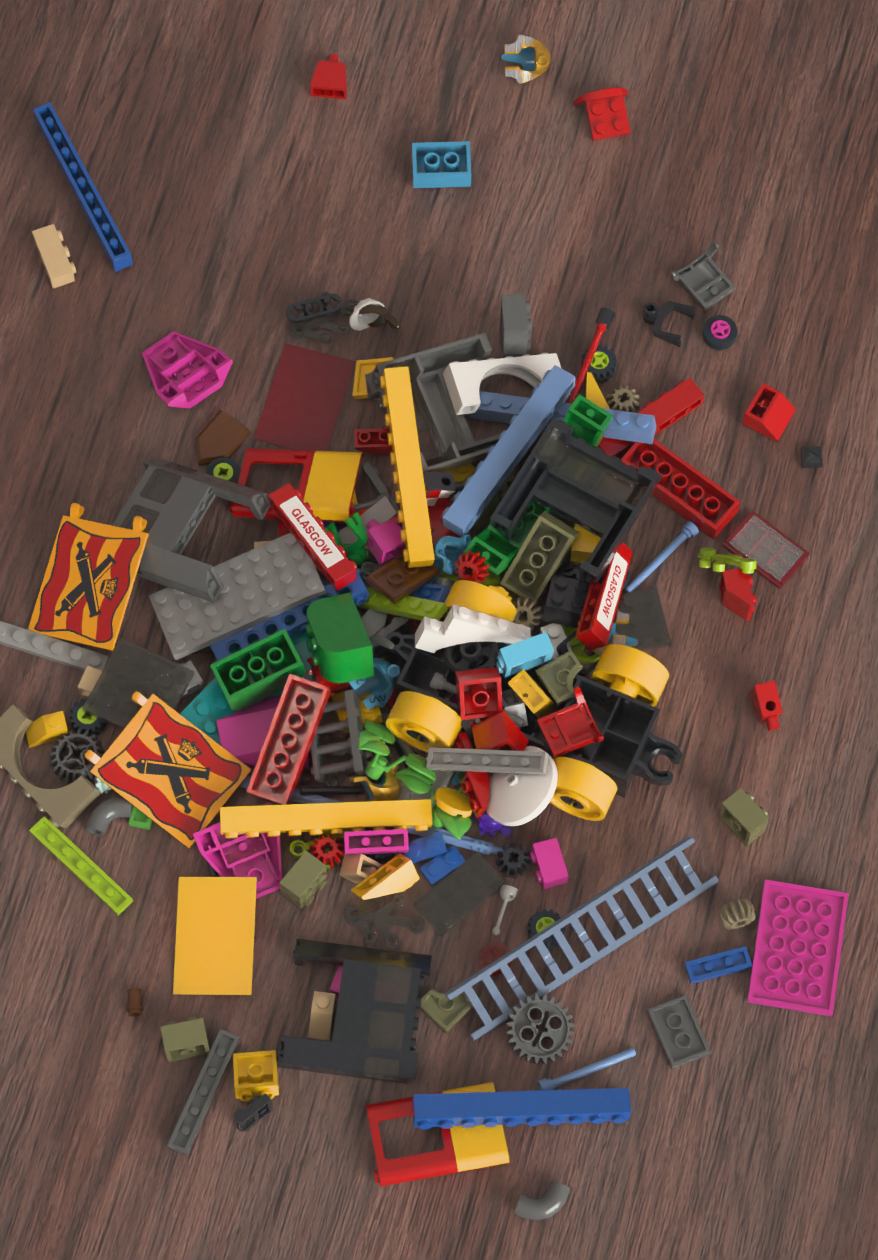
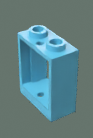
[495,632,554,679]

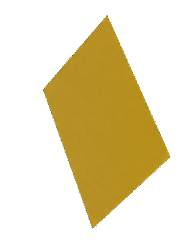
[173,877,257,995]

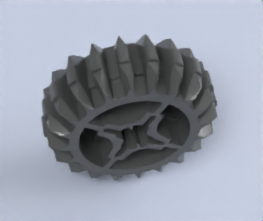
[49,729,105,783]

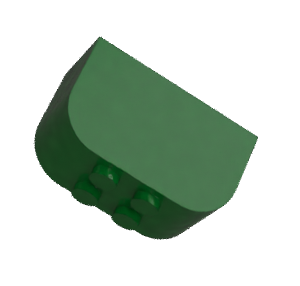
[305,593,374,683]
[210,628,306,711]

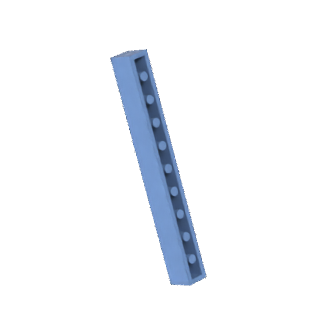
[442,365,575,537]
[463,391,657,444]

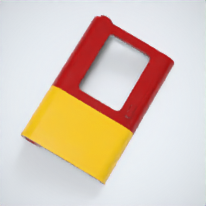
[230,448,365,522]
[366,1082,509,1187]

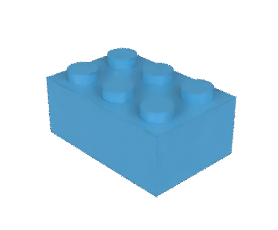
[412,141,471,188]

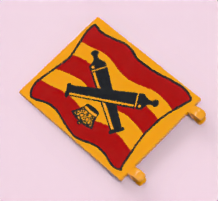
[28,503,149,651]
[85,691,251,848]

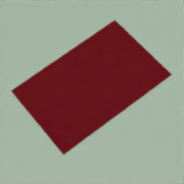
[254,344,356,451]

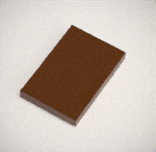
[366,553,440,604]

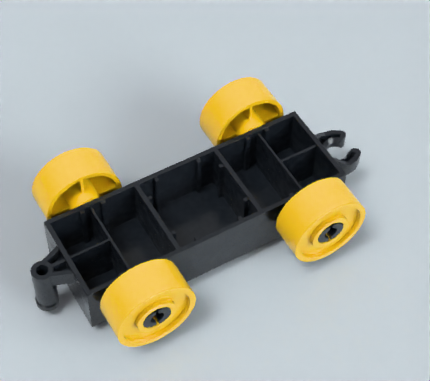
[385,580,683,821]

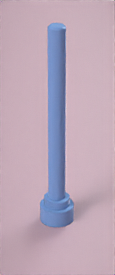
[624,521,699,594]
[537,1048,636,1091]

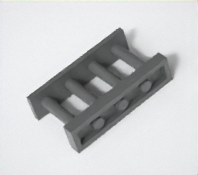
[311,690,367,783]

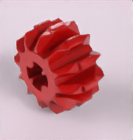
[454,551,490,584]
[309,833,345,869]

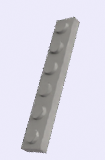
[0,621,109,671]
[426,747,549,775]

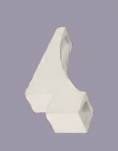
[415,604,531,653]

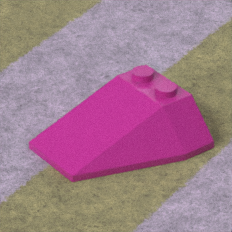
[142,331,233,408]
[216,696,308,772]
[193,802,283,899]

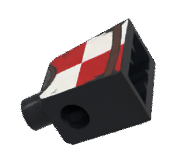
[423,471,464,507]

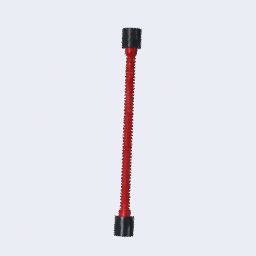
[541,308,615,454]

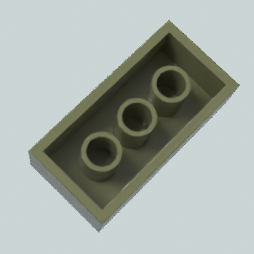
[500,511,580,602]

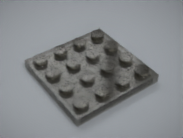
[82,638,195,729]

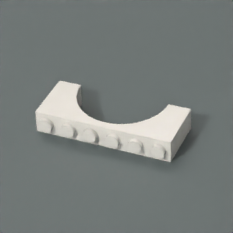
[443,353,570,415]

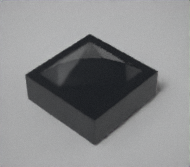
[801,447,823,468]

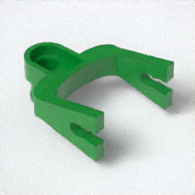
[324,512,368,566]

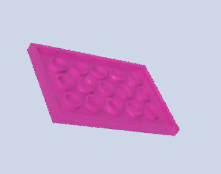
[747,879,849,1017]

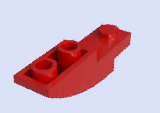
[354,429,435,456]
[453,732,490,818]

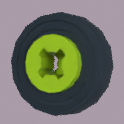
[206,458,241,484]

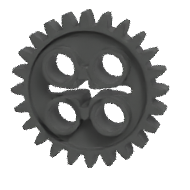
[505,994,575,1064]

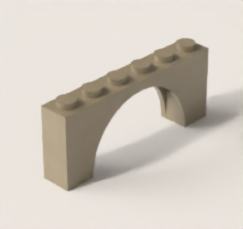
[0,704,101,828]

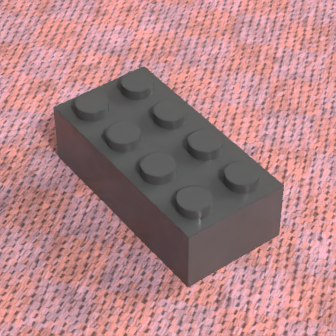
[500,294,532,358]

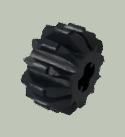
[495,843,531,879]

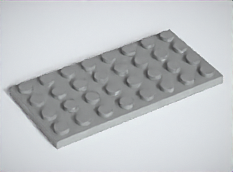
[149,532,326,660]

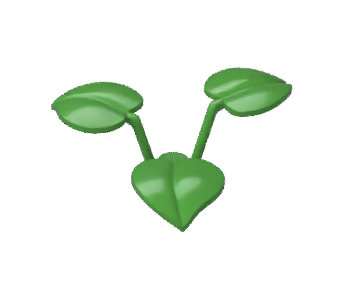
[358,720,436,782]
[395,768,471,840]

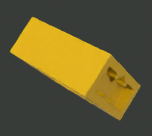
[508,669,558,719]

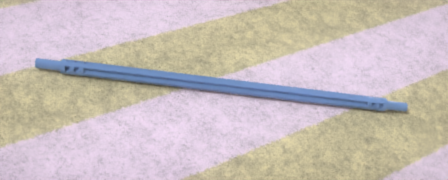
[239,776,512,859]

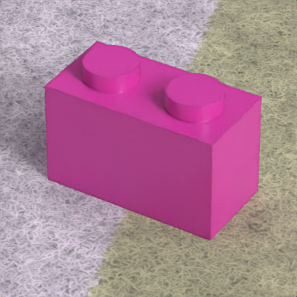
[529,838,569,889]

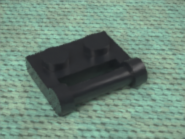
[235,1093,273,1132]

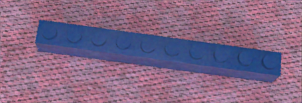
[33,102,133,272]
[411,1088,631,1129]

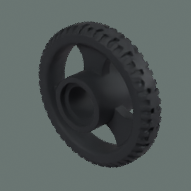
[445,641,499,673]

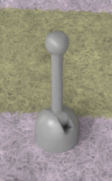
[492,884,518,935]

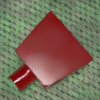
[310,54,347,99]
[749,680,783,732]

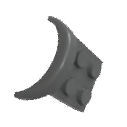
[671,242,735,311]
[369,616,411,659]

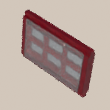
[723,511,810,589]

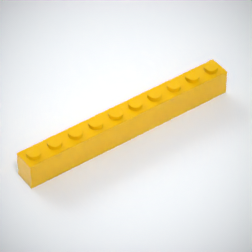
[380,367,435,568]
[220,799,432,838]

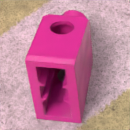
[366,519,406,566]

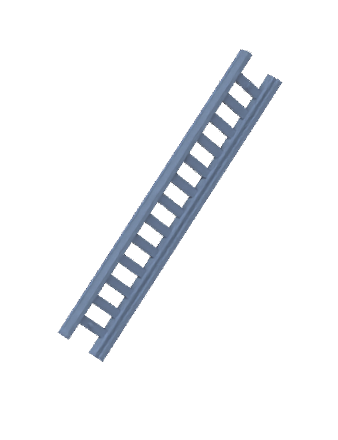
[443,836,719,1041]

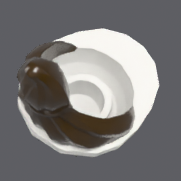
[349,298,401,331]

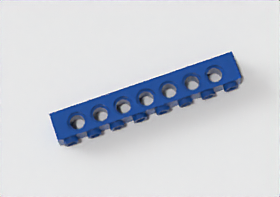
[210,571,370,661]

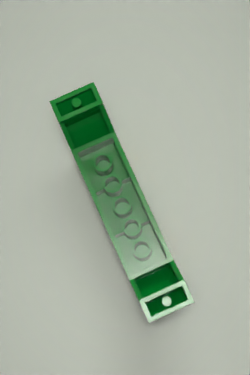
[463,394,613,576]

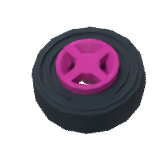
[702,315,738,350]

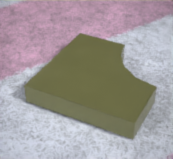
[536,650,582,706]
[420,988,473,1034]

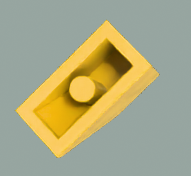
[26,711,69,748]

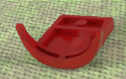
[573,87,631,141]
[537,686,604,758]

